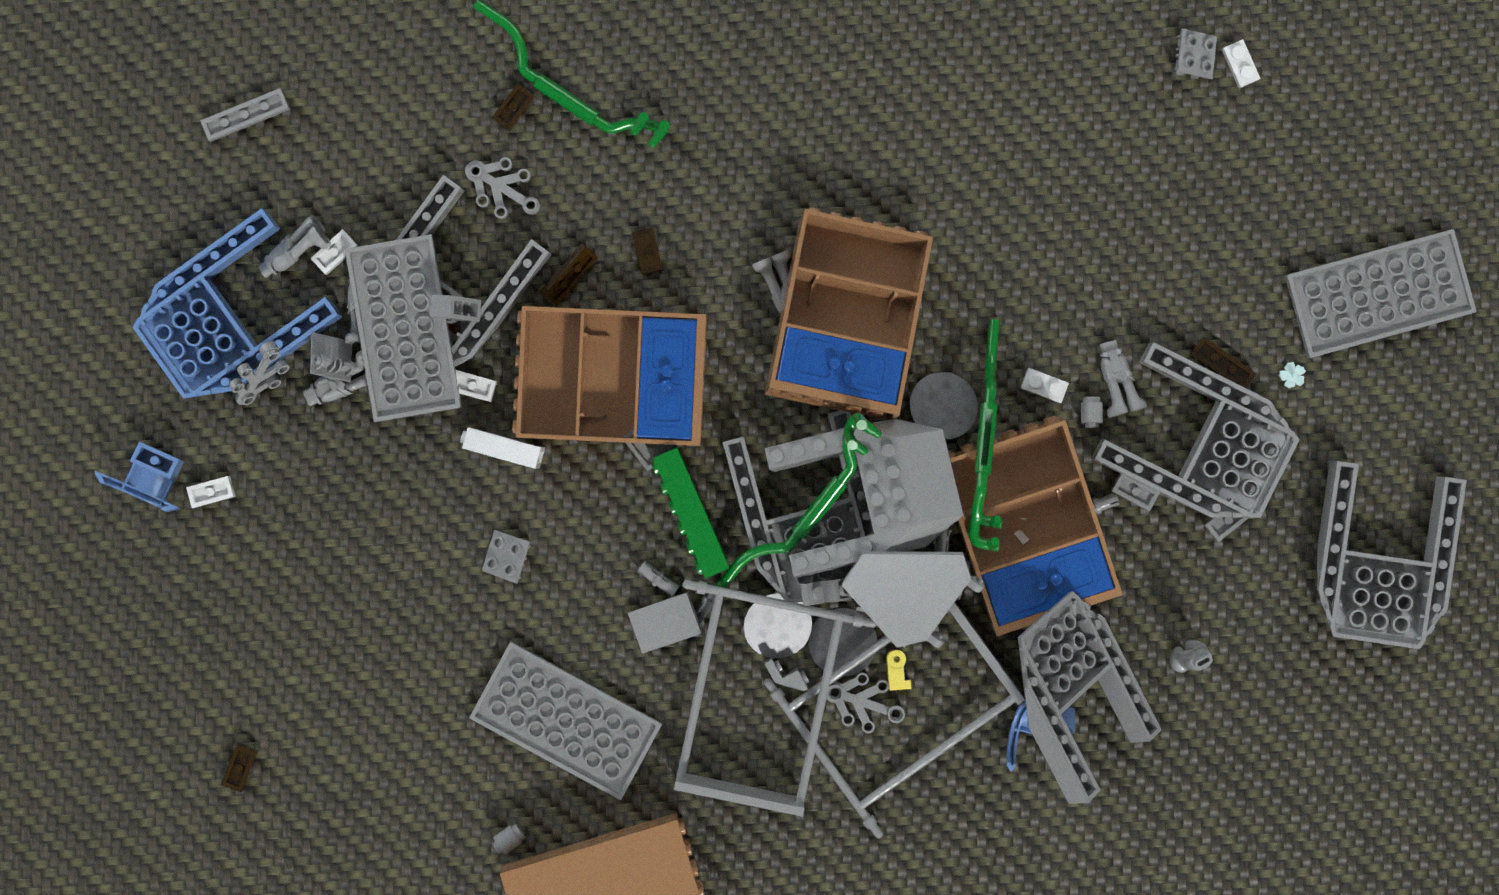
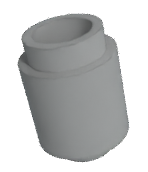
[1081,397,1103,428]
[492,824,526,855]

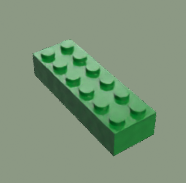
[651,445,729,579]

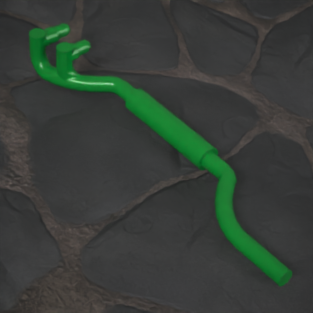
[473,0,670,148]
[968,319,1002,551]
[715,413,882,588]

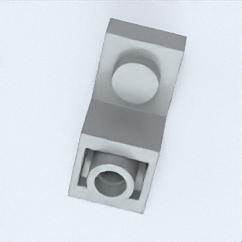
[801,578,852,606]
[764,658,809,691]

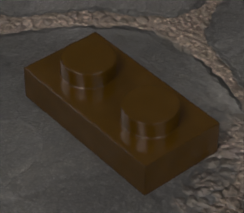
[492,83,536,131]
[632,227,663,275]
[221,743,258,793]

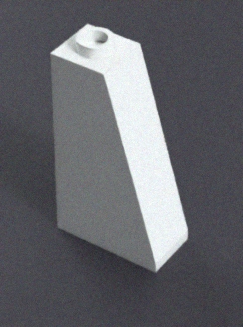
[460,427,545,469]

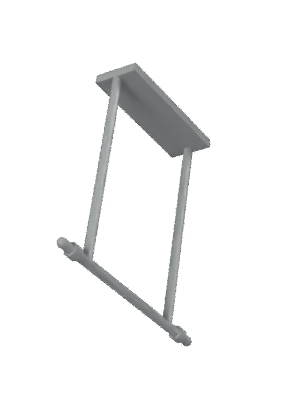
[674,580,877,817]
[764,601,1025,838]

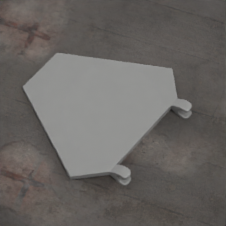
[841,551,984,648]

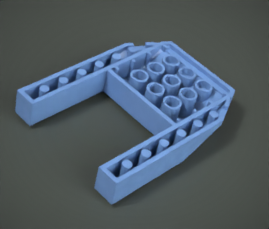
[132,208,343,399]

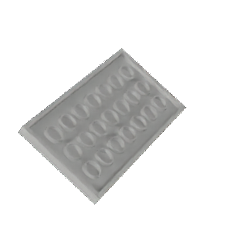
[1285,229,1477,358]
[345,234,462,422]
[469,641,662,800]

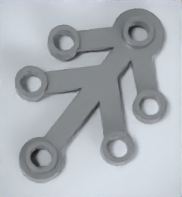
[465,157,540,219]
[229,341,289,405]
[827,672,905,734]

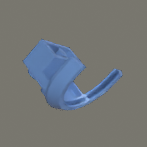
[95,442,184,512]
[1007,700,1075,771]

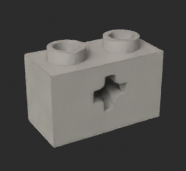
[430,295,481,322]

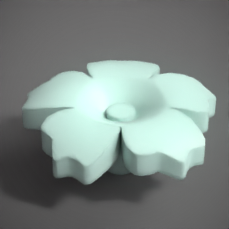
[1279,362,1306,388]

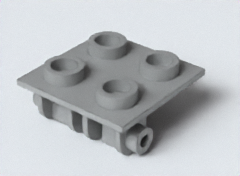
[1174,28,1217,79]
[310,332,357,382]
[482,530,531,584]

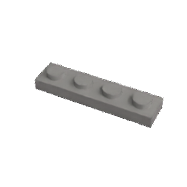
[200,88,290,142]

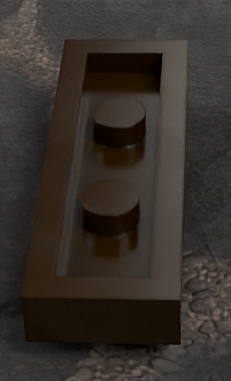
[540,243,598,307]
[1189,336,1257,388]

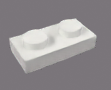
[1221,39,1261,89]
[311,229,358,275]
[1020,368,1069,403]
[456,370,497,402]
[186,476,236,508]

